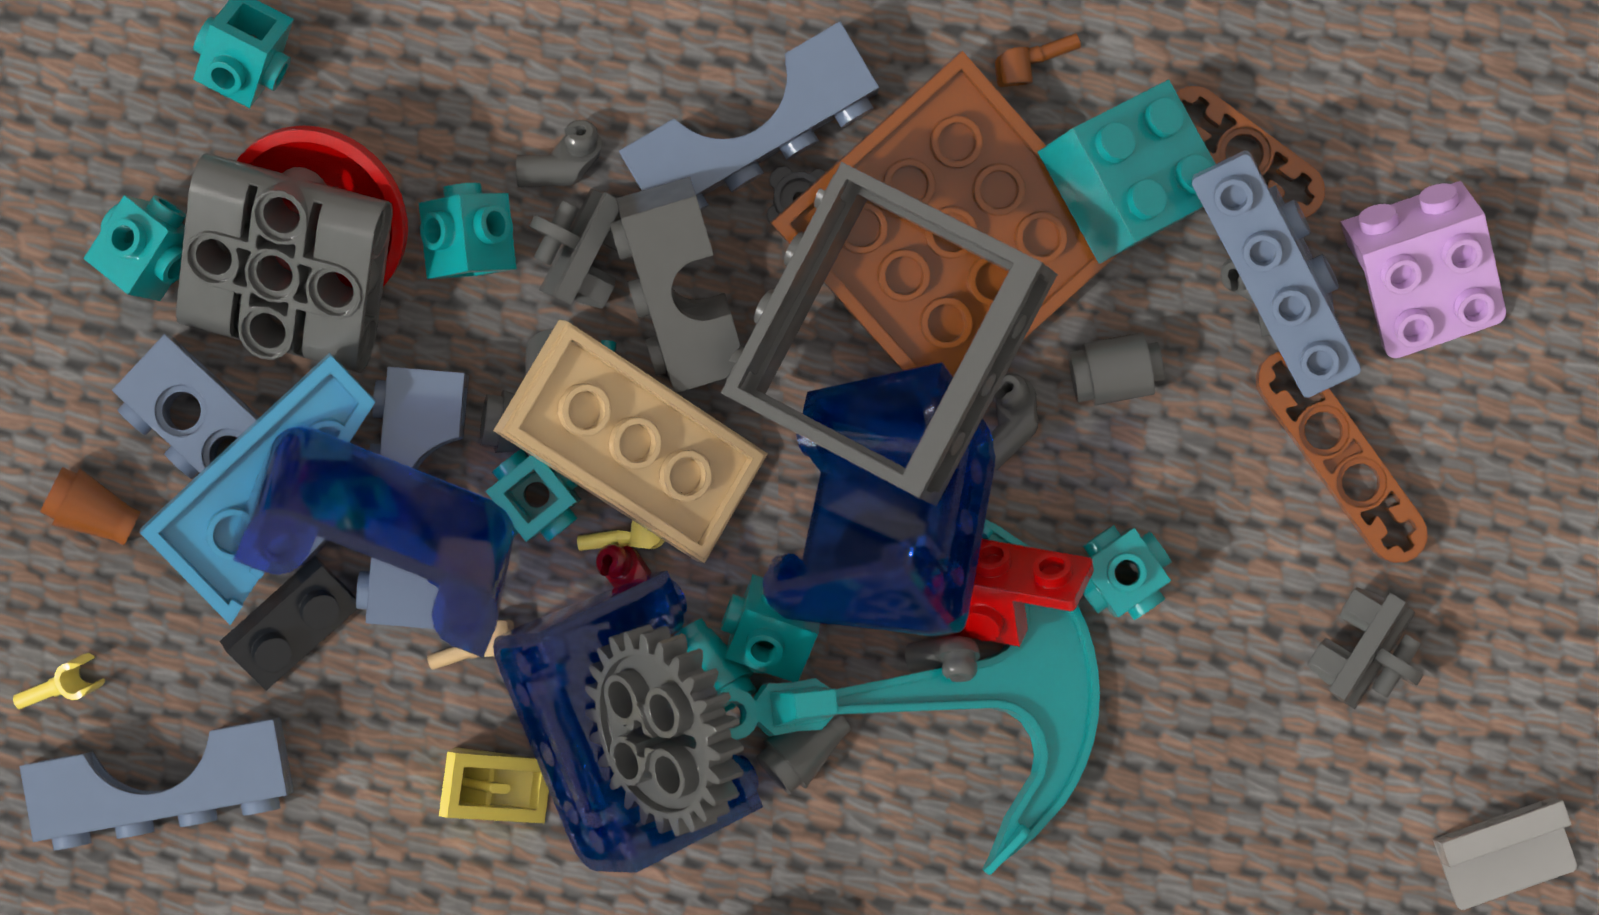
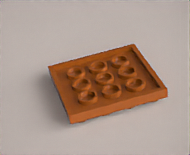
[770,51,1117,409]

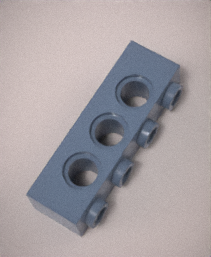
[112,334,359,566]

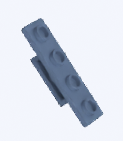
[1192,151,1361,397]

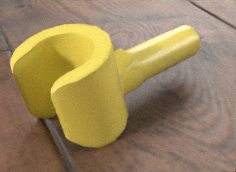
[577,520,665,551]
[13,653,105,709]

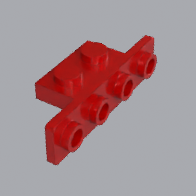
[833,517,1094,647]

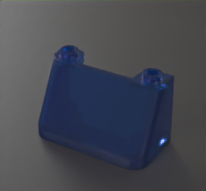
[763,362,996,636]
[233,426,515,658]
[493,571,763,873]

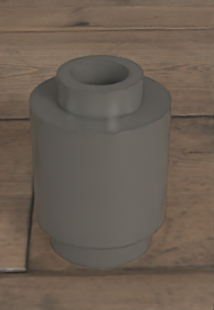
[1068,332,1165,406]

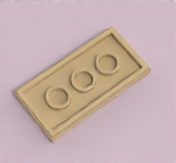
[493,320,768,563]

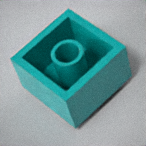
[1038,79,1216,264]

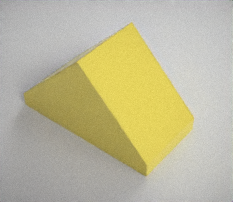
[439,747,553,823]

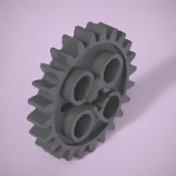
[585,624,744,836]

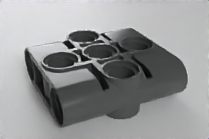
[176,153,393,373]

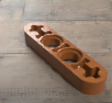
[1256,351,1428,563]

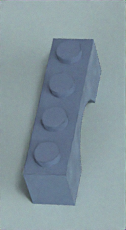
[619,21,879,211]
[356,367,469,630]
[19,717,294,850]

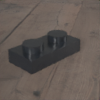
[220,556,357,691]

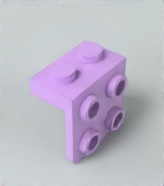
[1341,181,1506,358]

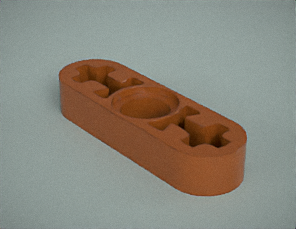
[1176,86,1325,218]

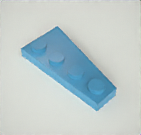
[140,352,375,625]

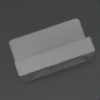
[1433,797,1577,910]

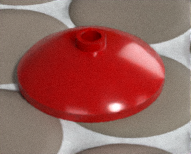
[236,125,408,288]

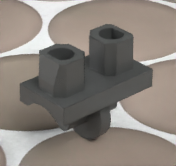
[529,189,621,309]
[1308,587,1424,710]

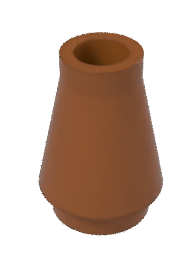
[40,467,141,546]

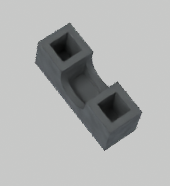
[610,177,741,393]

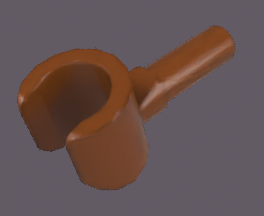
[995,33,1081,87]

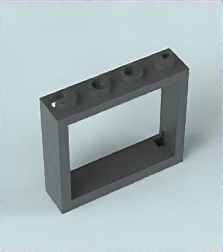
[721,162,1058,506]

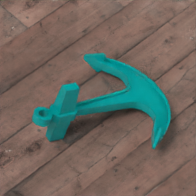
[717,498,1100,875]

